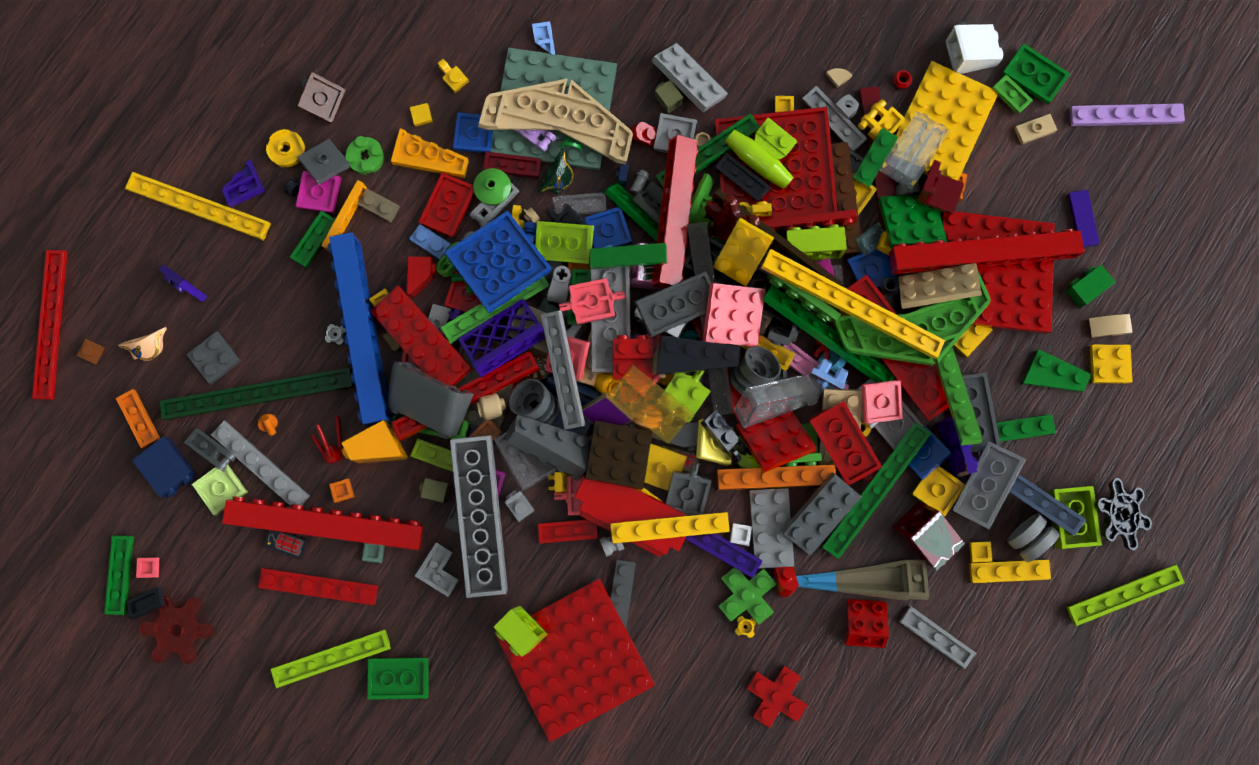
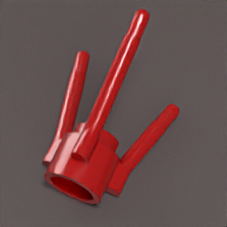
[311,416,343,464]

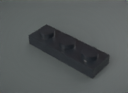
[715,153,771,202]

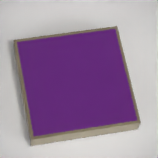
[582,392,634,426]

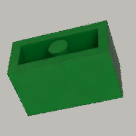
[1066,265,1116,308]

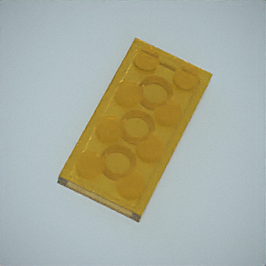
[608,364,693,444]

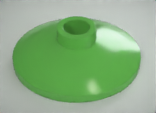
[473,168,511,205]

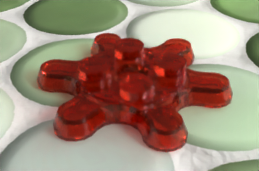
[704,195,760,241]
[139,596,213,664]

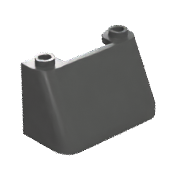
[387,361,474,439]

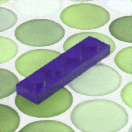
[685,533,763,578]

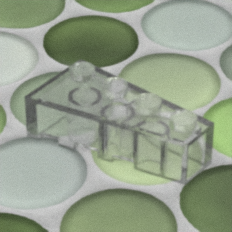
[734,373,823,428]

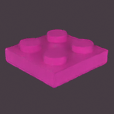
[296,171,341,214]

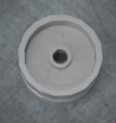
[1007,513,1060,562]

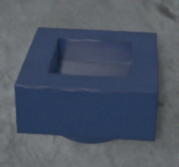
[616,163,629,187]

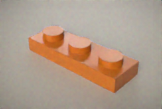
[116,389,160,449]

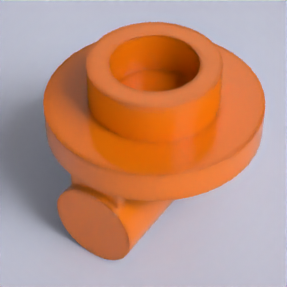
[258,414,278,436]

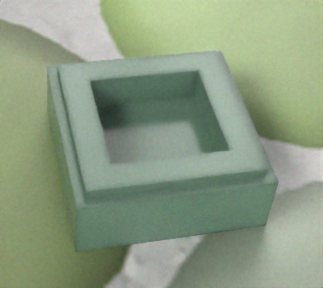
[362,543,385,563]

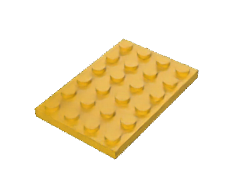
[887,61,998,181]

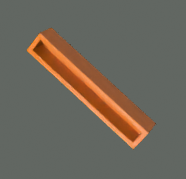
[716,465,836,491]

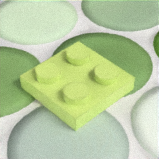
[192,464,248,516]

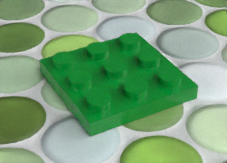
[878,195,947,248]

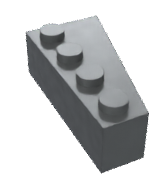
[507,415,590,481]

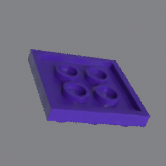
[937,416,978,478]

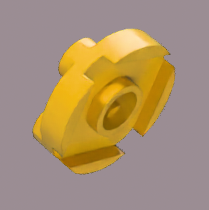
[266,129,305,168]

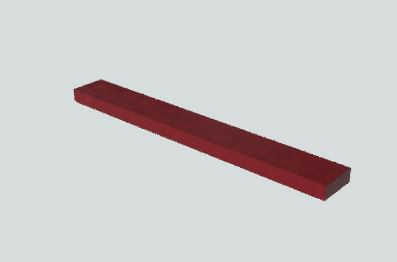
[859,86,896,232]

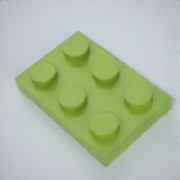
[535,221,594,264]

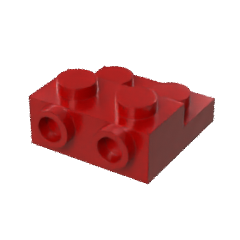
[612,335,653,380]

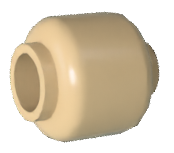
[476,393,506,420]

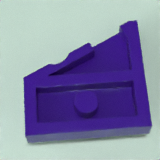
[222,160,265,207]
[159,264,208,302]

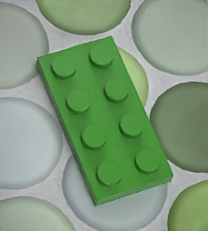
[767,273,841,322]

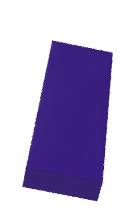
[1067,190,1100,247]

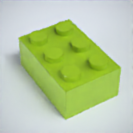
[784,225,847,261]
[1047,486,1102,549]
[494,605,548,657]

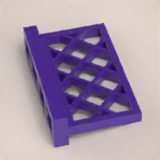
[458,298,546,377]

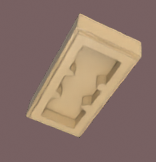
[1014,114,1057,145]

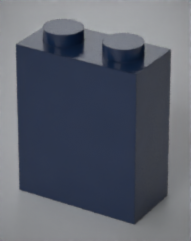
[132,436,197,498]

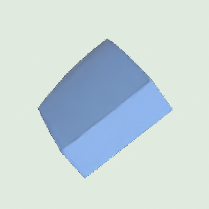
[532,21,555,55]

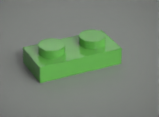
[992,75,1033,115]

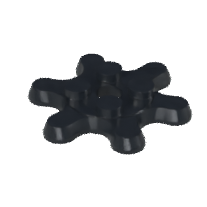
[1094,478,1152,551]

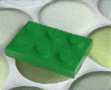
[1002,43,1070,105]
[368,657,429,700]

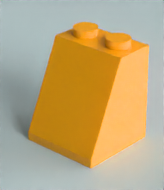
[341,420,408,463]

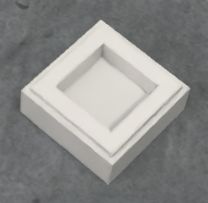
[729,523,752,546]

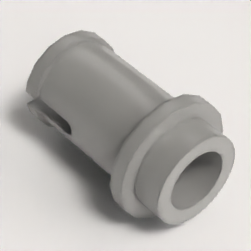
[630,170,650,194]

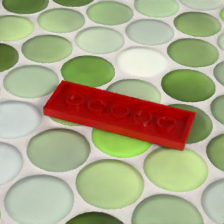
[370,285,472,386]

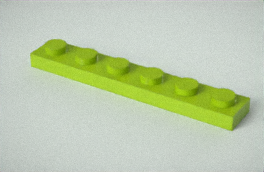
[1066,565,1185,626]
[271,630,391,688]

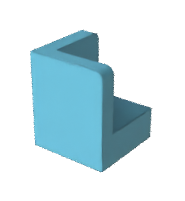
[817,350,846,375]

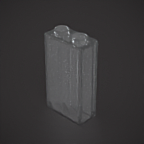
[879,111,950,190]

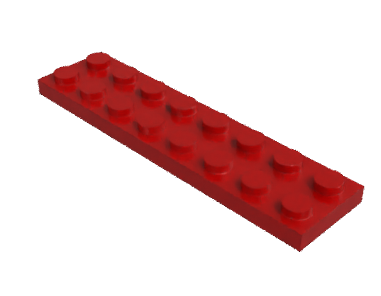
[846,274,949,421]

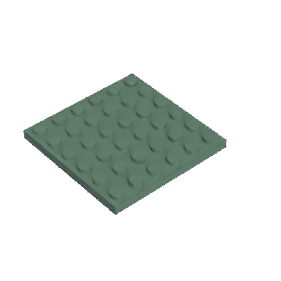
[491,48,617,171]

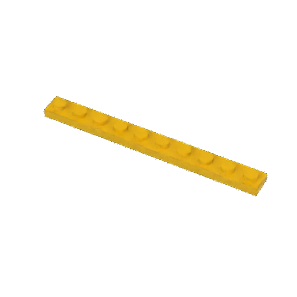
[761,249,945,359]

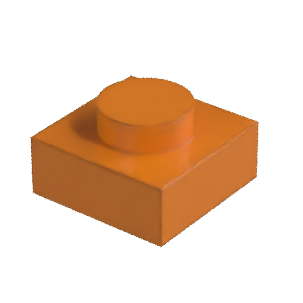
[329,479,355,503]

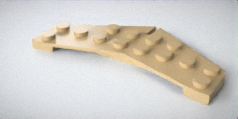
[479,78,633,165]

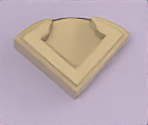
[826,68,852,88]

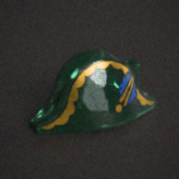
[538,148,574,195]

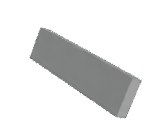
[898,606,976,669]

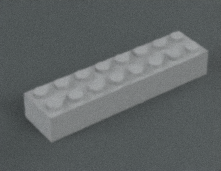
[450,434,508,598]

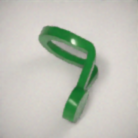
[558,136,582,151]

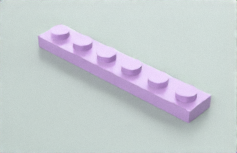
[1069,104,1185,126]

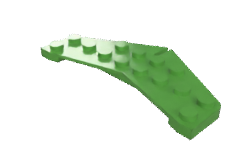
[833,272,991,366]

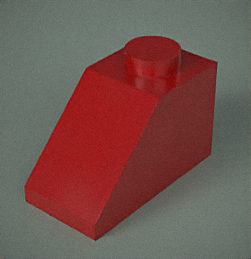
[407,257,437,298]

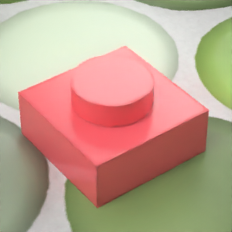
[136,558,159,578]

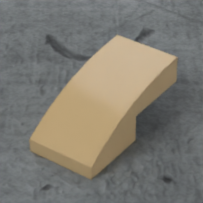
[1089,314,1133,338]

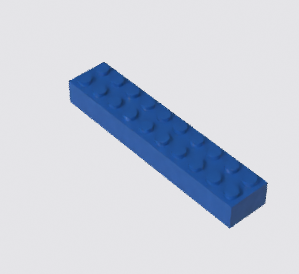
[328,232,392,428]

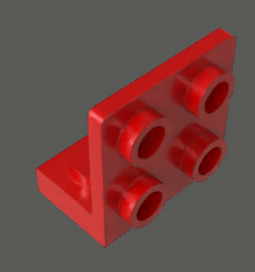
[845,599,889,648]

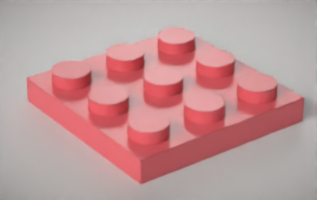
[702,283,766,346]

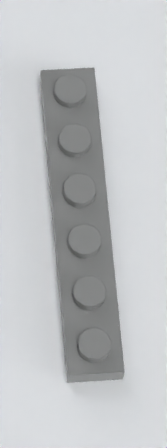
[541,311,585,430]
[211,420,310,506]

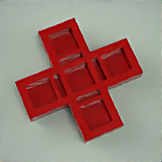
[746,666,808,728]

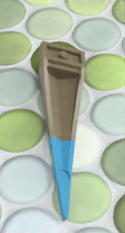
[772,560,930,601]

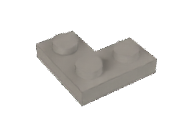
[415,542,459,597]

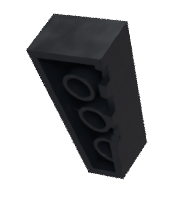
[655,335,740,376]

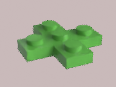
[719,568,776,624]

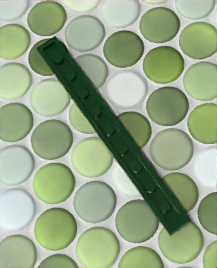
[160,368,354,420]

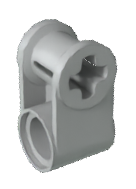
[547,266,572,304]

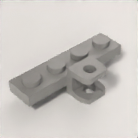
[802,86,867,152]

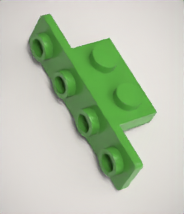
[686,173,714,238]

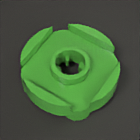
[345,136,384,175]

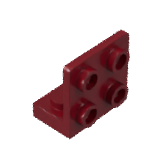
[917,160,964,215]

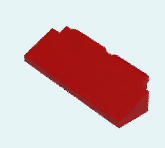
[575,476,688,556]

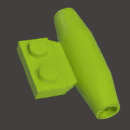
[725,118,797,189]

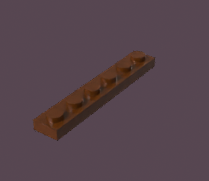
[831,142,863,255]

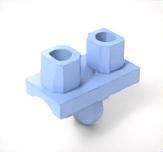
[812,358,849,393]

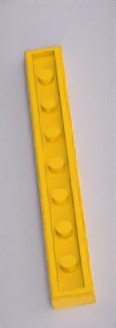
[125,172,271,241]

